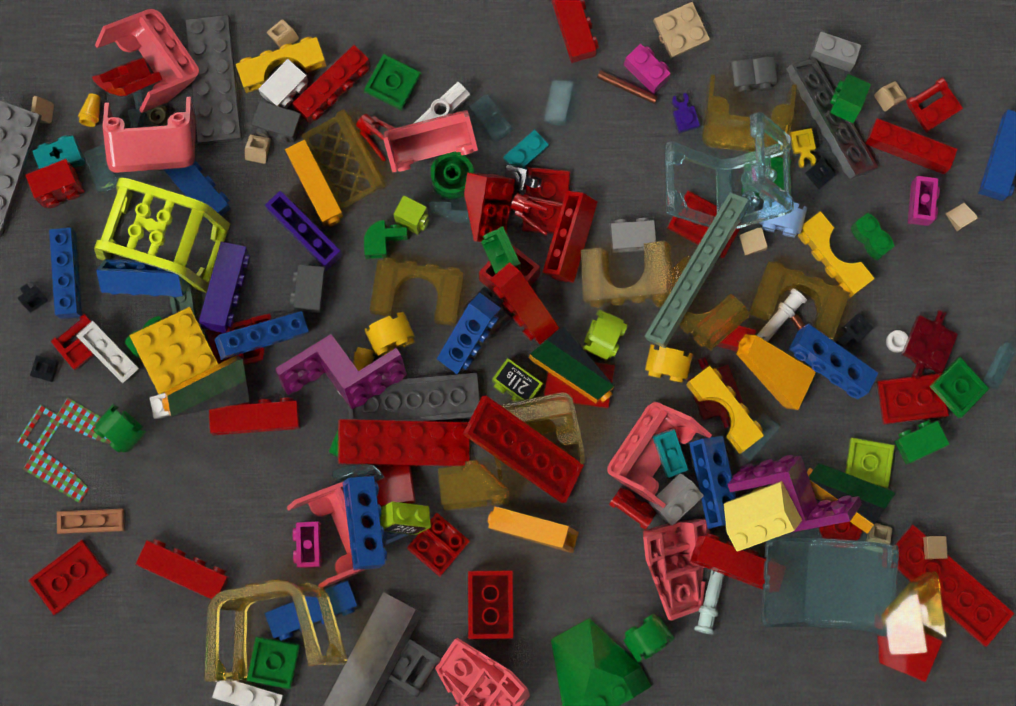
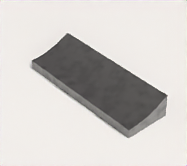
[323,592,422,706]

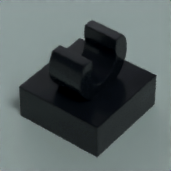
[805,159,836,189]
[18,283,48,313]
[30,355,59,382]

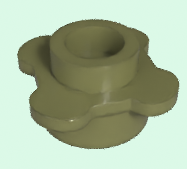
[146,105,169,127]

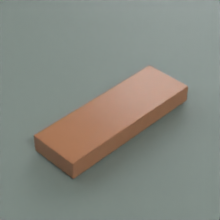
[57,509,125,534]

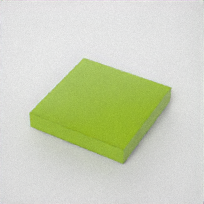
[845,438,895,489]

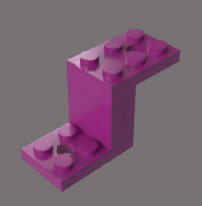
[275,334,407,410]
[727,455,862,533]

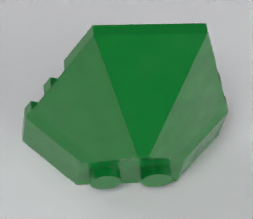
[551,618,652,706]

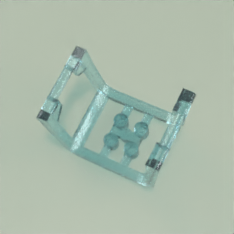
[665,112,794,229]

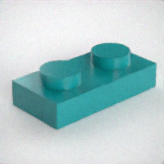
[503,129,549,167]
[652,429,688,478]

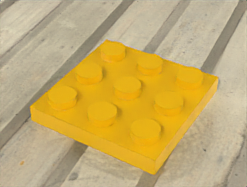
[129,306,218,394]

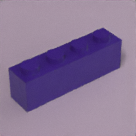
[265,191,342,270]
[199,242,250,333]

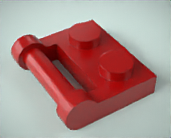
[906,78,963,133]
[51,313,94,371]
[609,487,656,530]

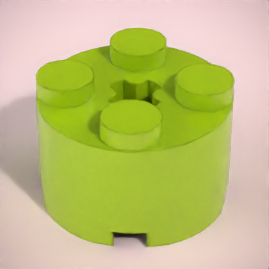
[582,309,627,360]

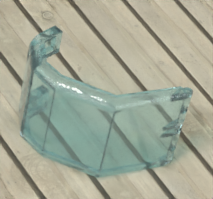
[761,537,899,637]

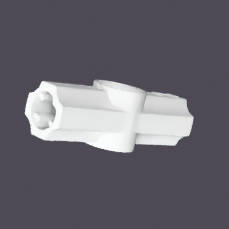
[414,82,471,123]

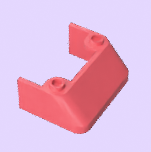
[95,9,199,113]
[103,97,196,173]
[383,110,478,173]
[607,402,712,508]
[287,481,384,589]

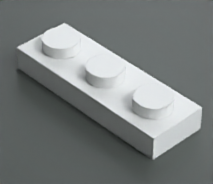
[76,320,139,383]
[212,676,284,706]

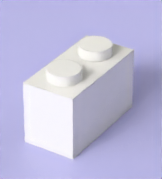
[258,59,308,109]

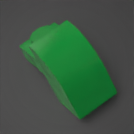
[364,220,408,259]

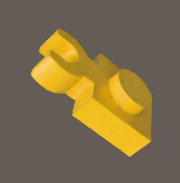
[789,128,816,168]

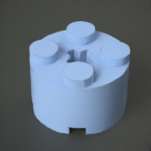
[759,197,807,238]

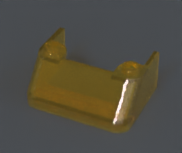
[702,75,797,155]
[494,393,585,481]
[438,460,510,511]
[882,571,947,655]

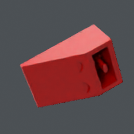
[464,173,515,242]

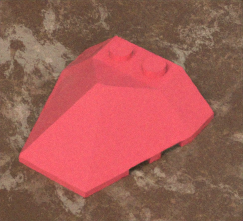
[643,518,710,620]
[435,638,530,706]

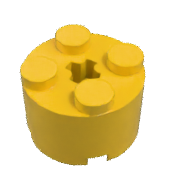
[365,312,415,356]
[645,344,693,383]

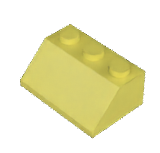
[724,481,802,552]

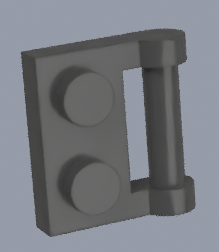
[388,638,441,697]

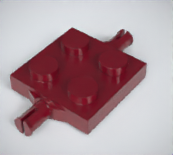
[901,310,958,379]
[687,357,744,429]

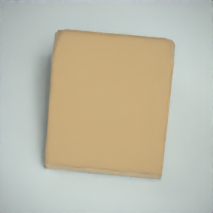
[267,19,299,48]
[874,81,907,111]
[31,96,54,124]
[245,134,271,164]
[946,203,978,231]
[739,227,767,256]
[865,523,892,553]
[923,536,948,559]

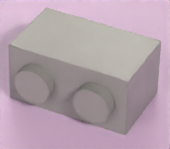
[810,32,861,72]
[610,218,656,253]
[649,473,704,526]

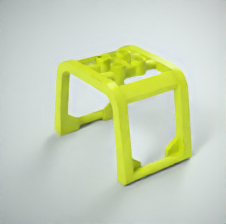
[94,178,230,293]

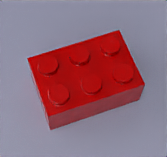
[468,571,513,639]

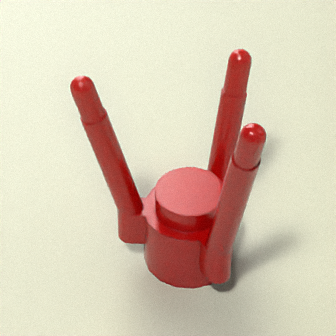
[356,113,395,161]
[511,193,563,236]

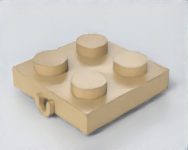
[653,2,710,58]

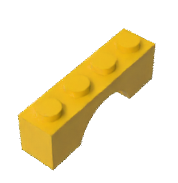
[236,37,326,93]
[798,211,875,298]
[686,366,764,454]

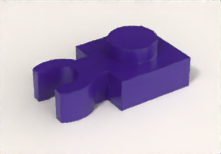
[672,93,700,133]

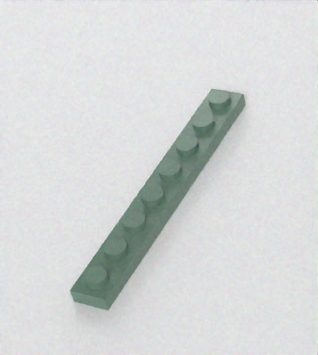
[644,192,750,348]

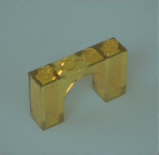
[581,241,673,307]
[649,255,749,351]
[370,258,464,326]
[748,261,850,340]

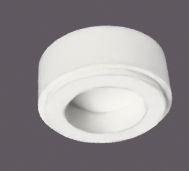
[886,330,908,353]

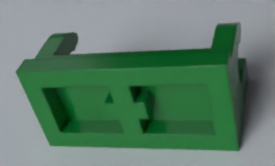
[481,226,521,274]

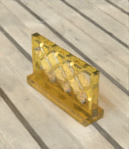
[301,109,387,210]

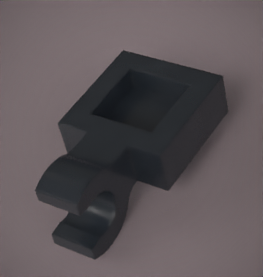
[505,164,542,190]
[835,313,874,347]

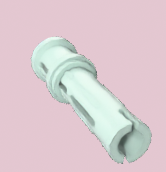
[694,570,724,635]

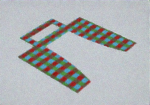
[17,397,111,503]

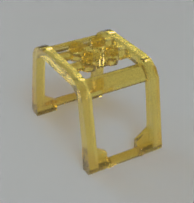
[204,579,348,682]

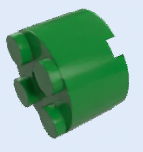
[431,151,474,199]
[93,404,146,453]
[623,614,675,663]

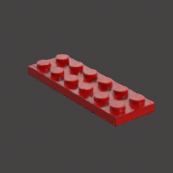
[463,396,584,503]
[338,419,469,467]
[883,525,1015,647]

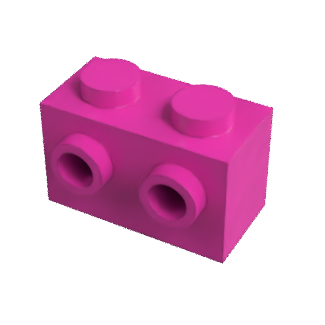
[624,44,671,94]
[908,176,940,226]
[293,522,322,568]

